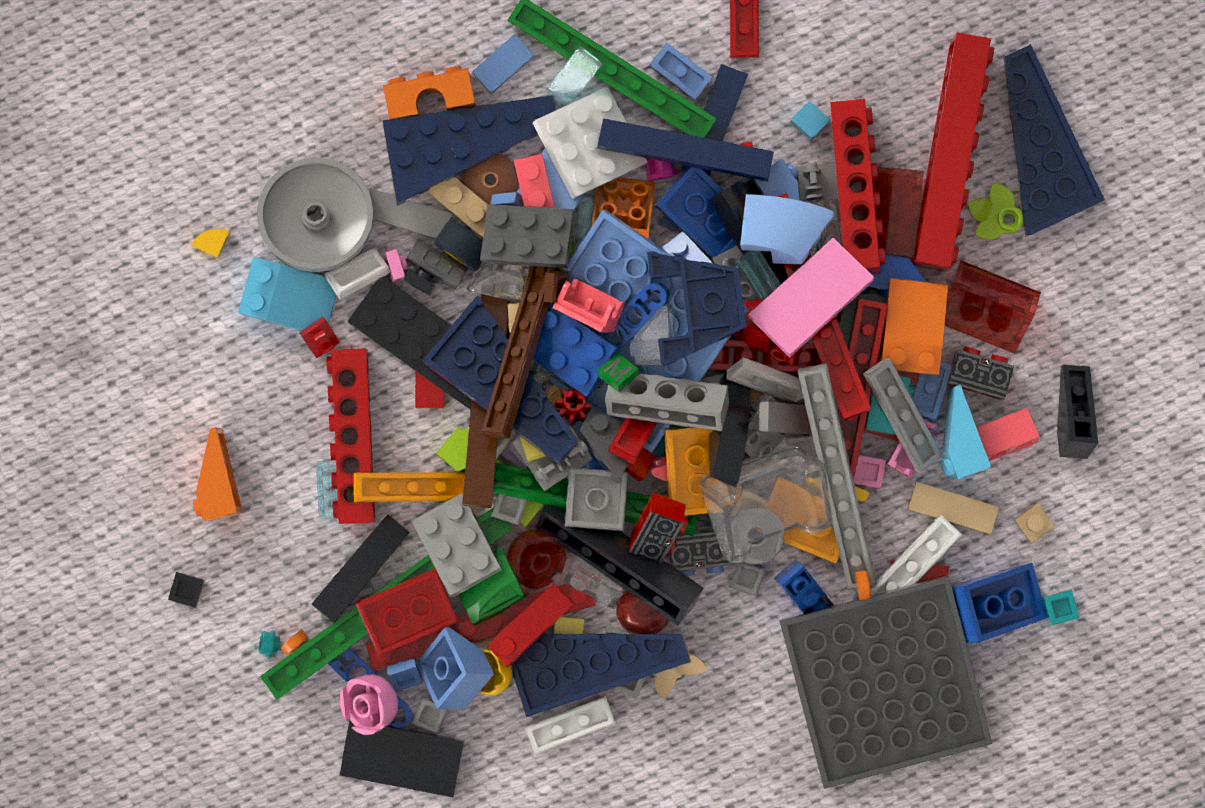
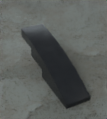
[709,373,751,487]
[311,514,410,623]

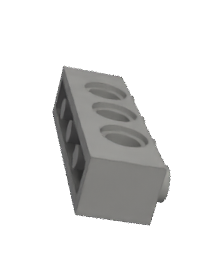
[605,374,729,431]

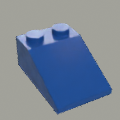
[951,563,1048,643]

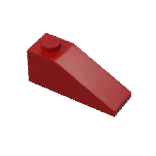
[487,583,574,667]

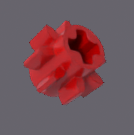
[554,388,592,425]

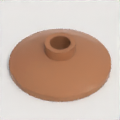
[462,154,519,204]

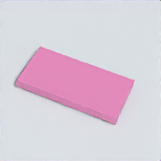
[749,238,874,357]

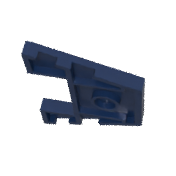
[647,251,746,367]

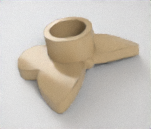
[654,643,707,699]

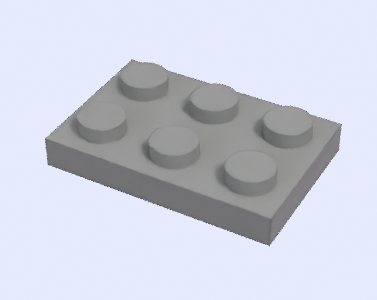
[412,493,503,598]

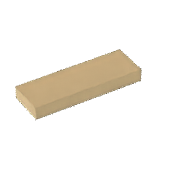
[907,482,999,534]

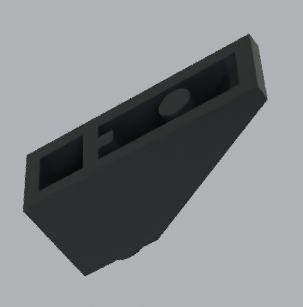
[1057,365,1098,459]

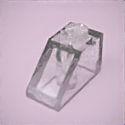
[630,303,674,365]

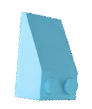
[238,257,336,331]
[940,385,991,480]

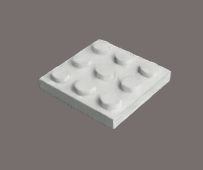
[533,87,648,200]

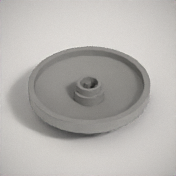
[257,158,374,272]

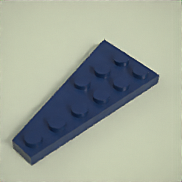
[1003,44,1105,238]
[383,95,556,206]
[423,295,578,466]
[512,634,691,717]

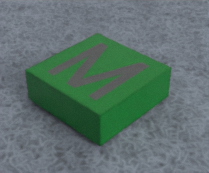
[597,353,639,392]

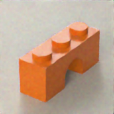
[383,66,476,119]

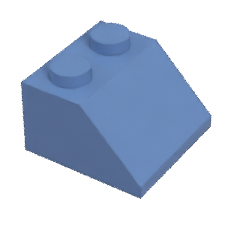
[416,627,494,709]

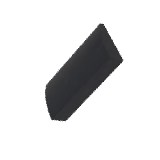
[709,177,788,296]
[340,720,464,797]

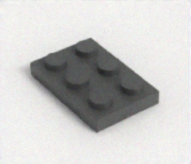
[480,204,575,268]

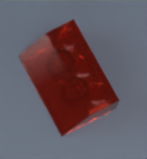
[855,168,924,260]
[945,260,1041,354]

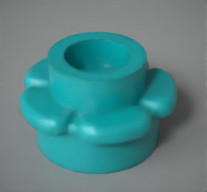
[258,630,280,658]

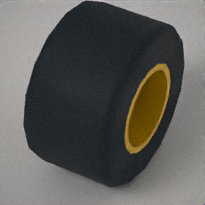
[434,220,483,271]

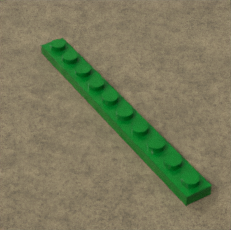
[260,507,513,700]

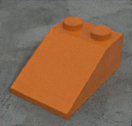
[879,278,948,375]
[193,427,243,521]

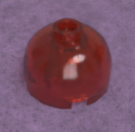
[507,529,567,589]
[616,588,670,634]

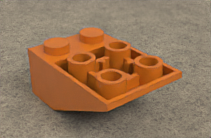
[591,178,655,239]

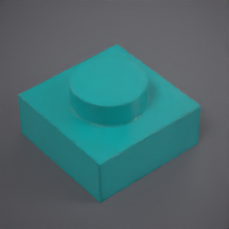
[1042,590,1080,625]

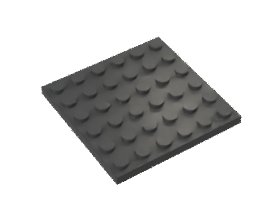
[779,575,993,789]

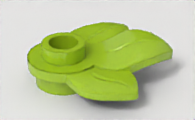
[968,183,1023,240]

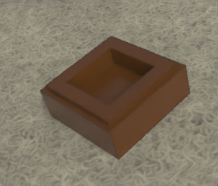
[544,270,569,303]

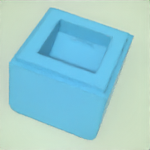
[790,101,830,141]

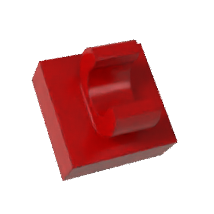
[299,317,340,359]

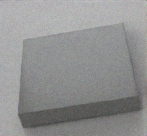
[564,468,628,531]

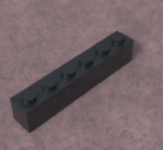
[535,504,704,626]

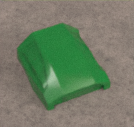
[459,546,525,626]

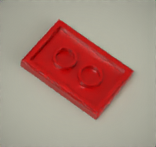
[355,568,459,657]

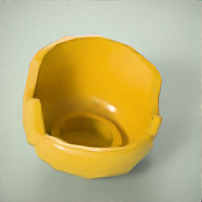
[480,650,512,696]

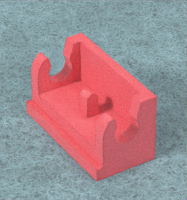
[553,279,625,332]
[976,408,1039,461]

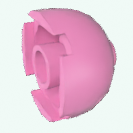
[340,674,398,735]

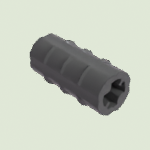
[406,239,468,290]

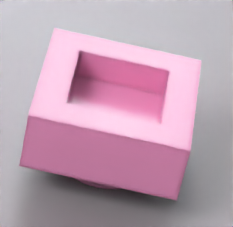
[384,249,408,283]
[853,455,886,489]

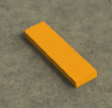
[354,472,465,502]

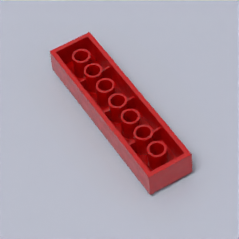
[911,32,995,272]

